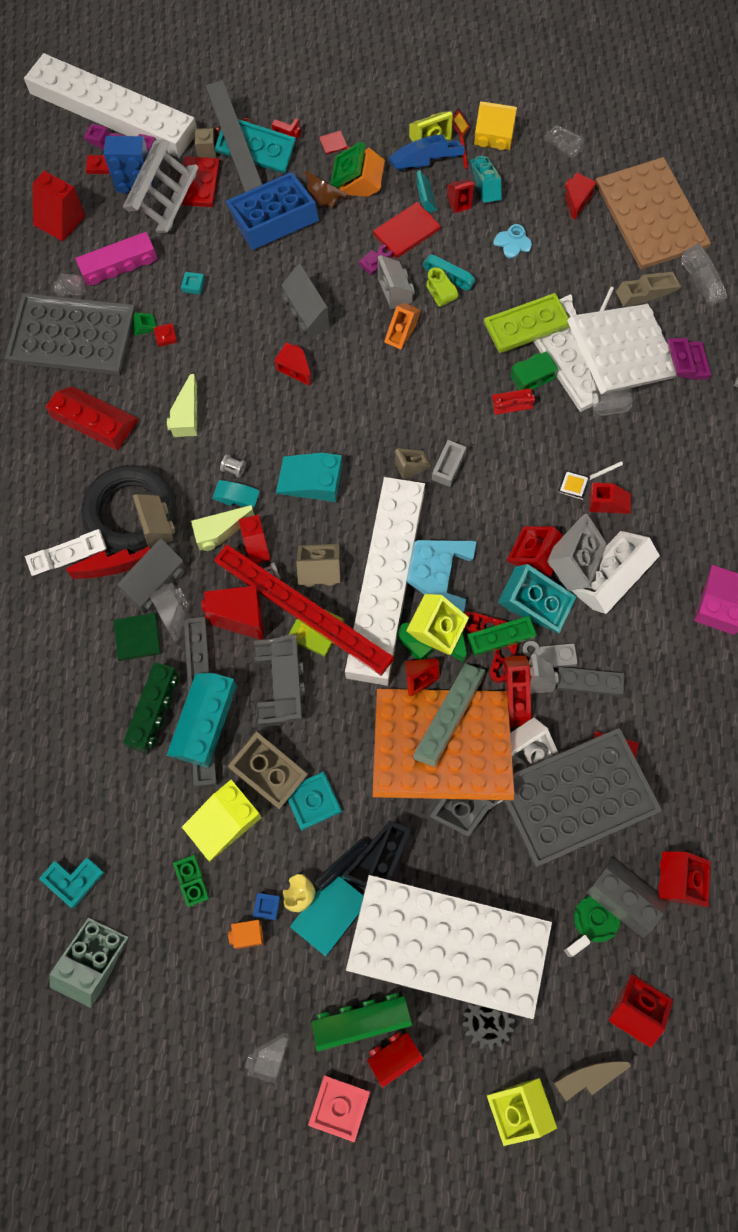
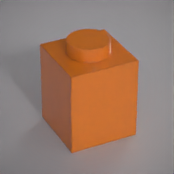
[228,920,264,949]

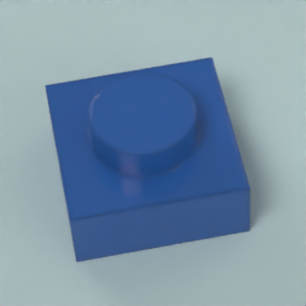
[253,893,281,921]

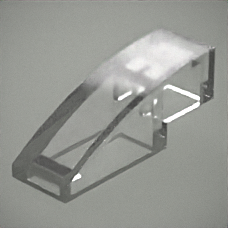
[680,243,728,307]

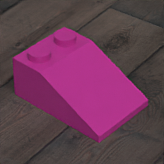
[693,565,738,635]

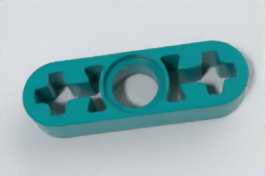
[423,254,475,291]

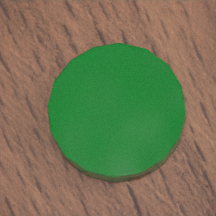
[573,896,621,942]

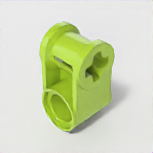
[426,267,458,307]

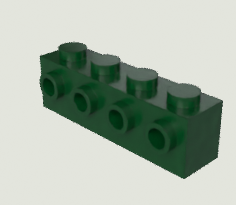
[123,662,179,755]

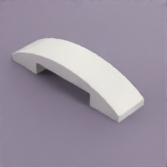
[25,529,107,576]

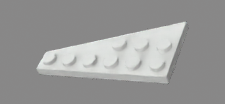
[533,294,599,412]

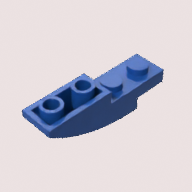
[389,134,465,170]

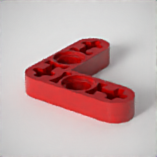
[463,612,518,683]

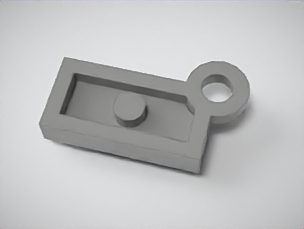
[522,641,578,668]

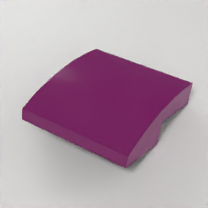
[667,338,711,380]

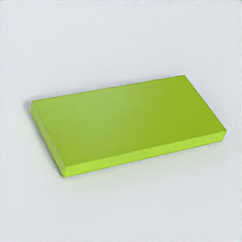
[484,293,570,353]

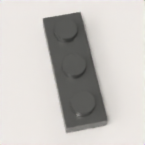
[557,667,624,696]

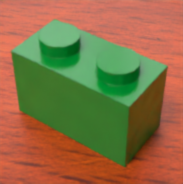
[510,351,558,390]

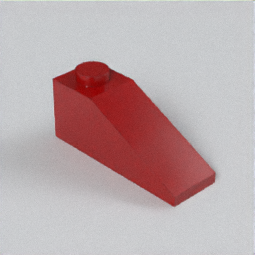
[504,655,531,727]

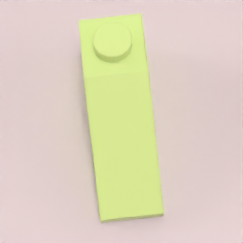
[167,374,197,437]
[191,505,254,551]

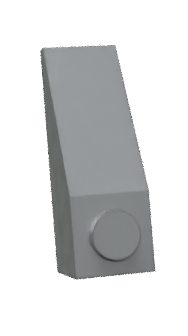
[529,654,558,694]

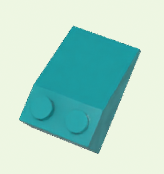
[276,453,343,502]
[498,564,577,633]

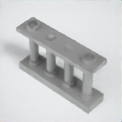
[123,139,198,233]

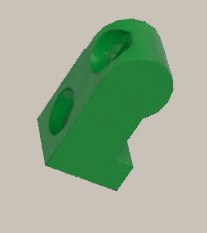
[398,623,436,660]

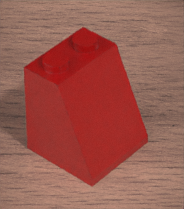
[32,171,85,242]
[201,586,264,640]

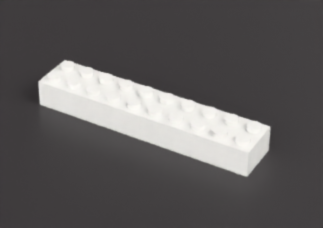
[24,53,197,158]
[345,477,425,686]

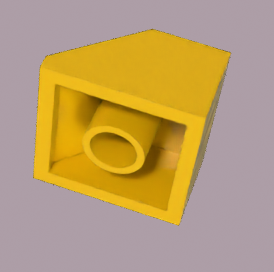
[474,101,517,150]

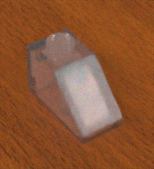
[245,1032,291,1084]

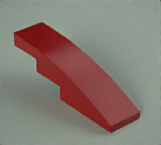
[66,547,150,579]

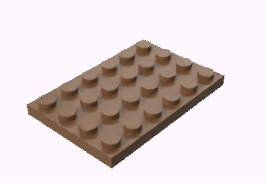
[595,157,711,270]

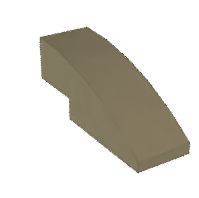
[616,272,681,307]
[552,1061,631,1101]

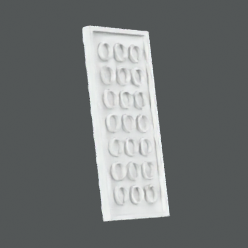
[346,875,552,1019]

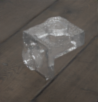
[54,273,86,297]

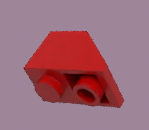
[589,483,631,514]

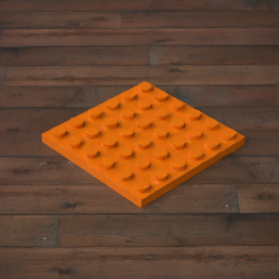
[373,689,514,800]

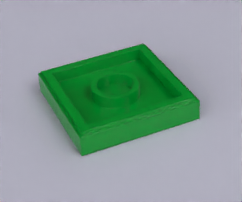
[330,141,366,188]

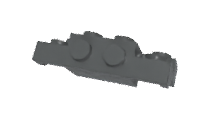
[254,634,305,727]

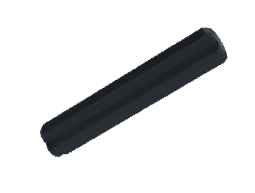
[314,838,369,891]

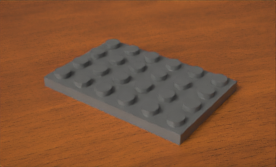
[5,293,136,375]
[504,728,662,868]

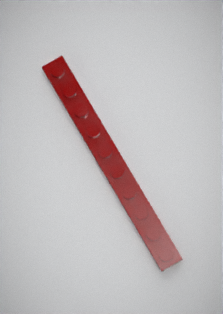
[214,544,394,676]

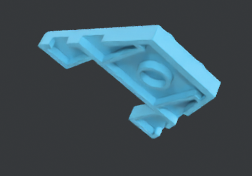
[406,540,476,613]

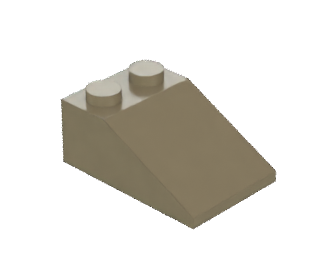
[226,731,308,809]

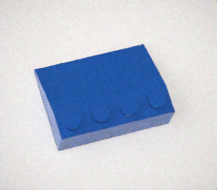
[226,172,319,250]

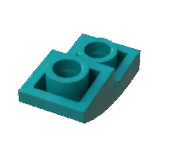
[212,480,260,509]

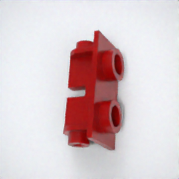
[492,388,535,415]

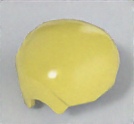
[283,874,316,912]

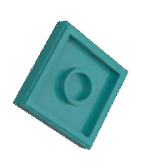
[288,771,342,831]

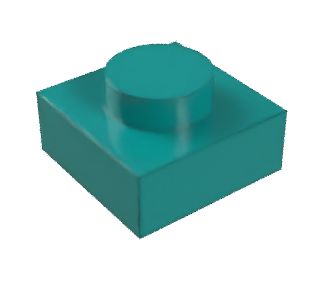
[181,272,205,295]

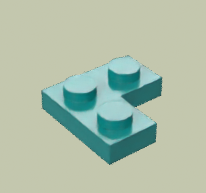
[39,857,105,909]

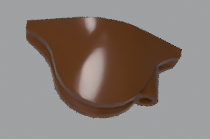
[305,170,348,208]

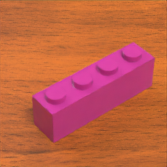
[75,232,157,286]

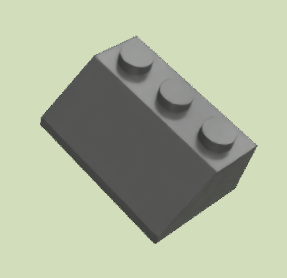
[280,264,329,338]
[117,538,186,614]
[586,857,669,938]

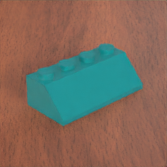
[167,673,237,768]

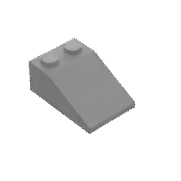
[548,514,607,591]

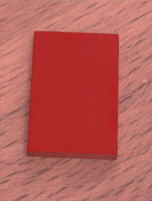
[373,202,440,259]

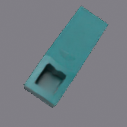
[470,156,502,203]

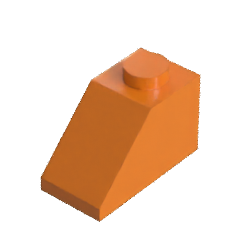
[384,303,421,350]

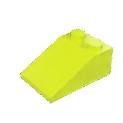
[182,780,262,862]

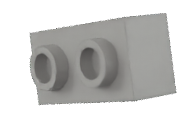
[432,440,466,487]

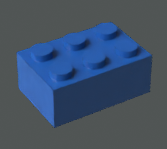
[104,136,154,193]

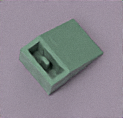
[49,918,128,1008]

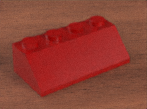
[46,386,139,451]

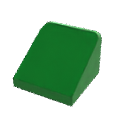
[132,312,156,336]

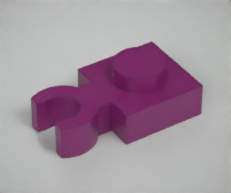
[359,244,393,276]

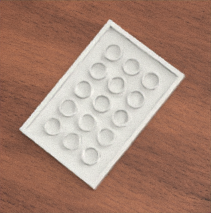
[567,304,677,394]

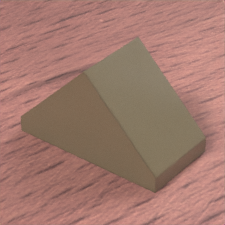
[395,448,432,480]

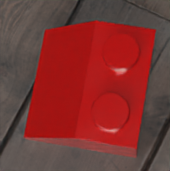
[506,526,563,576]
[658,852,711,907]
[608,973,673,1048]
[367,1031,423,1088]

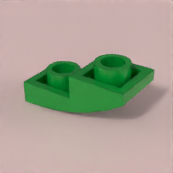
[173,854,209,907]

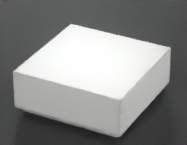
[564,935,590,957]

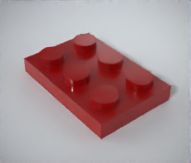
[179,156,220,207]

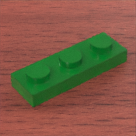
[467,616,536,657]

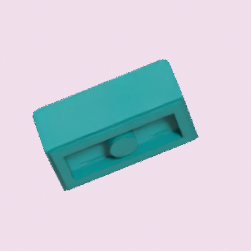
[417,171,437,212]

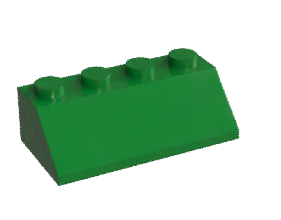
[312,993,412,1052]

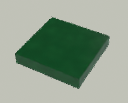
[113,613,161,661]

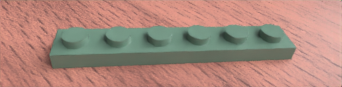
[414,664,485,767]

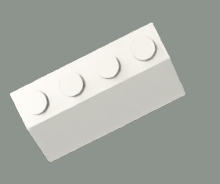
[571,531,660,614]
[489,718,559,809]

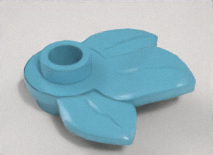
[493,224,532,259]

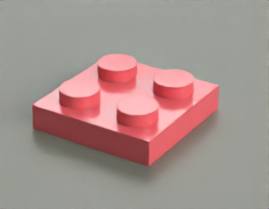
[308,1075,370,1142]

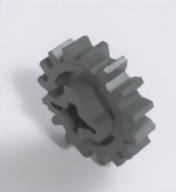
[462,1004,515,1050]

